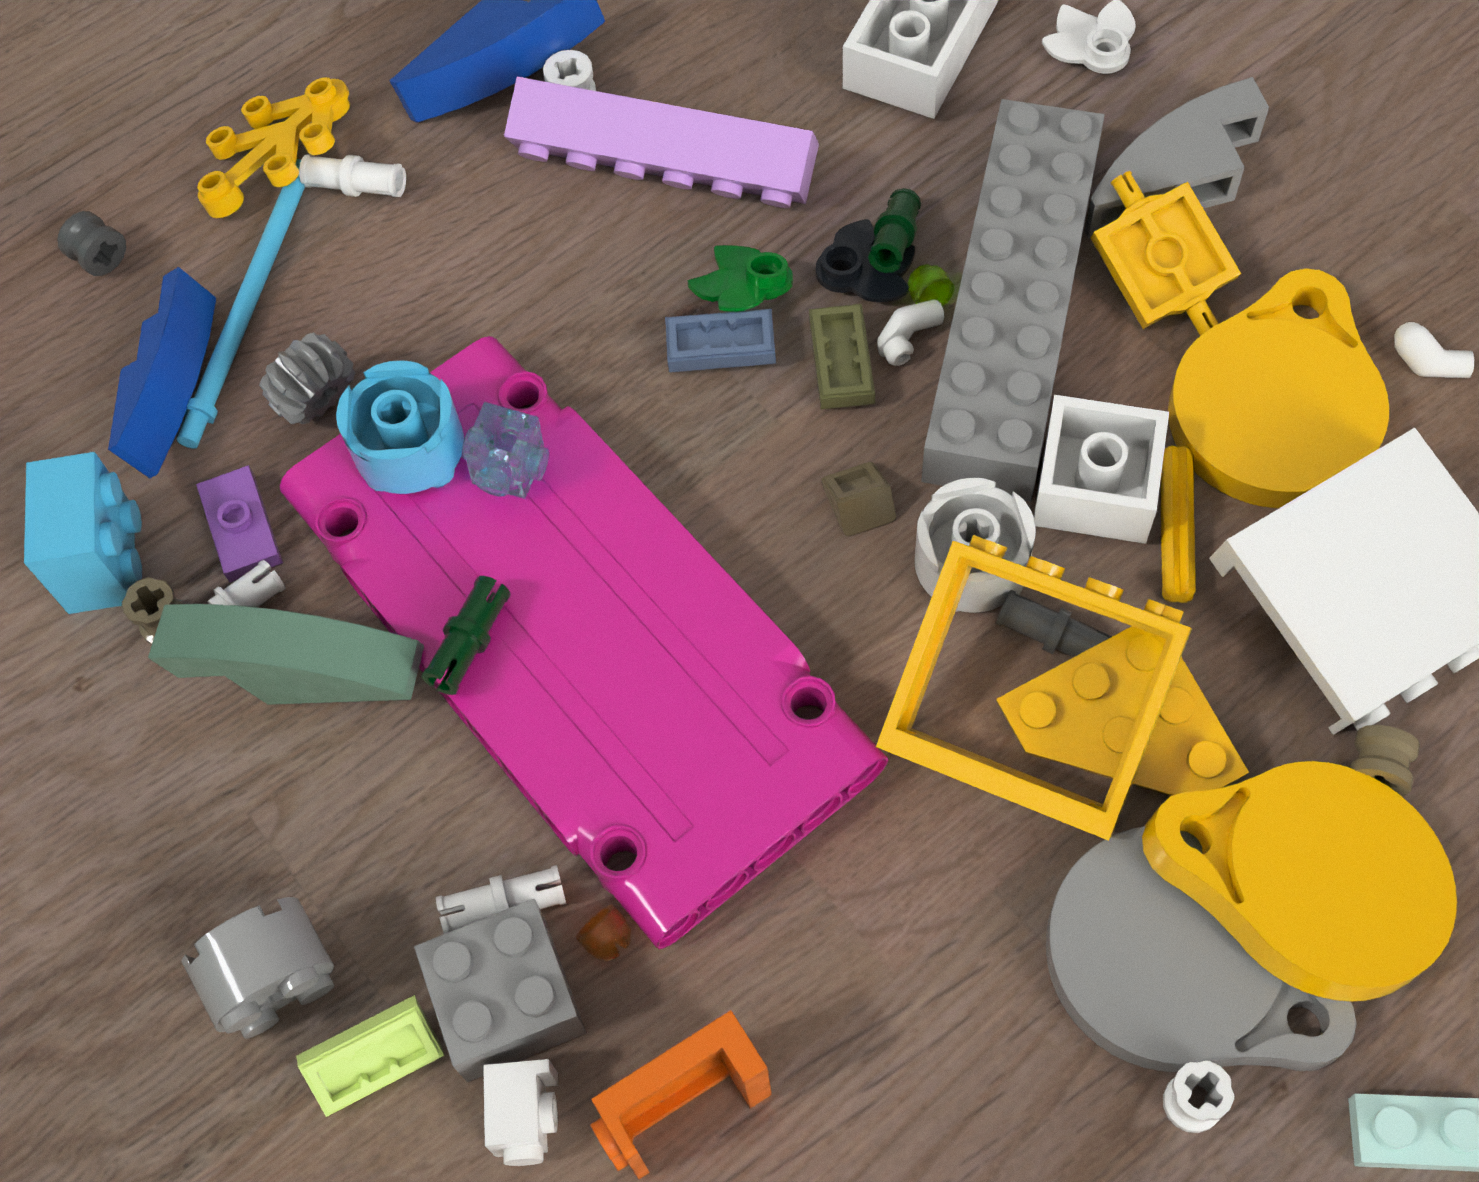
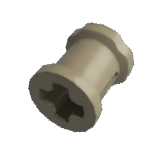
[122,577,182,645]

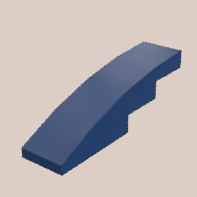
[108,267,216,478]

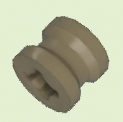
[1349,725,1420,796]

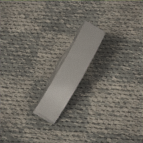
[1085,77,1269,239]

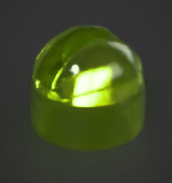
[908,264,954,306]

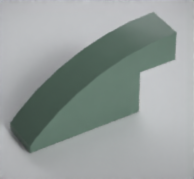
[148,604,424,705]

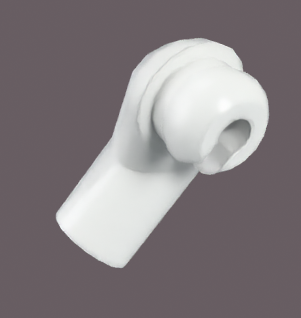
[877,299,944,366]
[1394,322,1474,378]

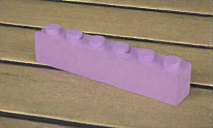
[504,77,819,208]

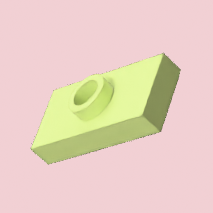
[296,995,444,1117]

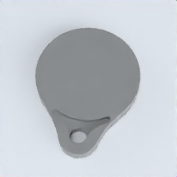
[1046,826,1357,1072]

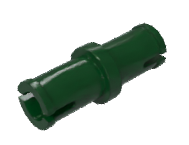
[868,188,921,273]
[421,576,511,695]

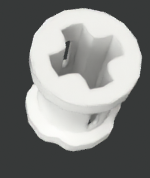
[1163,1060,1234,1133]

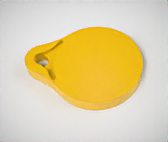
[1168,268,1389,508]
[1142,761,1457,1001]

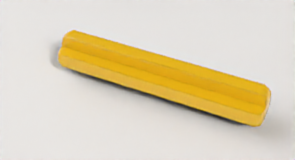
[1161,446,1196,603]

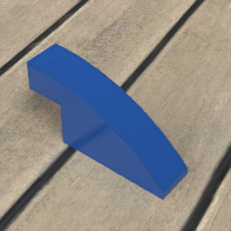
[389,0,605,122]

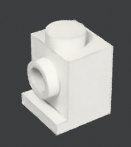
[484,1059,558,1166]

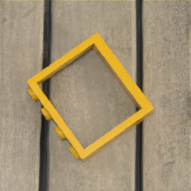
[876,535,1192,841]

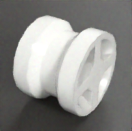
[543,50,596,91]

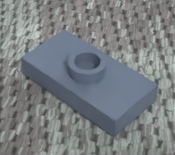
[665,309,776,372]

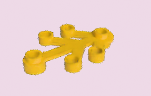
[197,77,350,218]

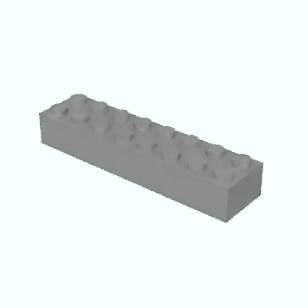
[921,99,1105,502]

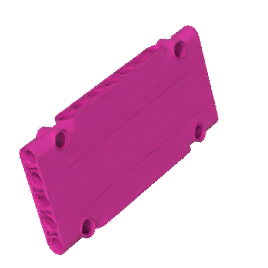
[280,336,889,950]

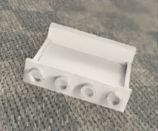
[1209,428,1479,735]

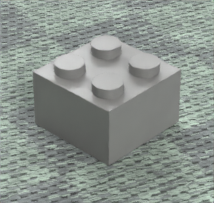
[414,898,587,1082]

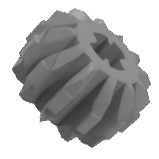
[259,332,355,424]

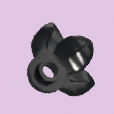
[816,219,915,302]

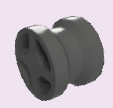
[57,211,126,276]

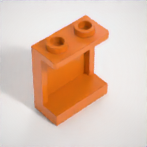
[590,1010,772,1180]

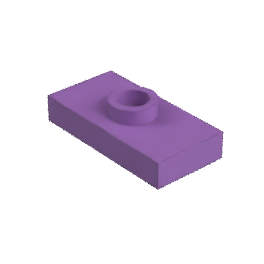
[196,465,283,583]

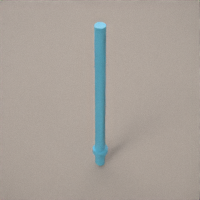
[177,159,305,449]

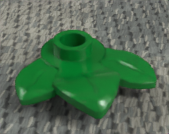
[687,245,793,312]

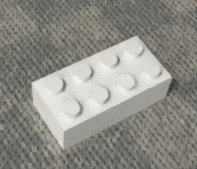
[843,0,999,119]

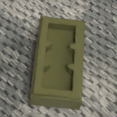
[809,304,875,410]

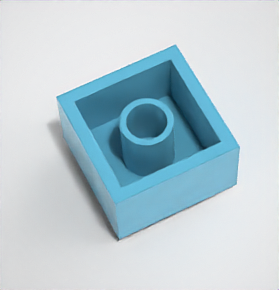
[24,452,142,614]

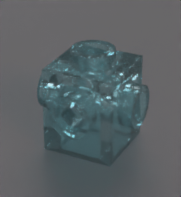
[462,402,549,499]

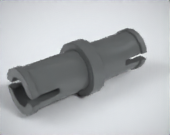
[995,590,1112,657]

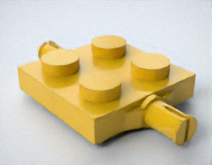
[1090,171,1241,336]

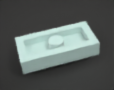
[1348,1094,1479,1172]

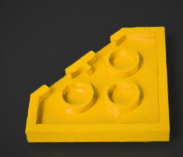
[996,626,1249,796]

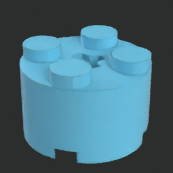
[336,361,464,494]

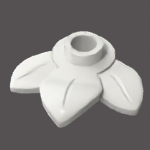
[1042,0,1136,74]

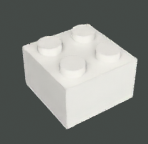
[1034,395,1169,544]

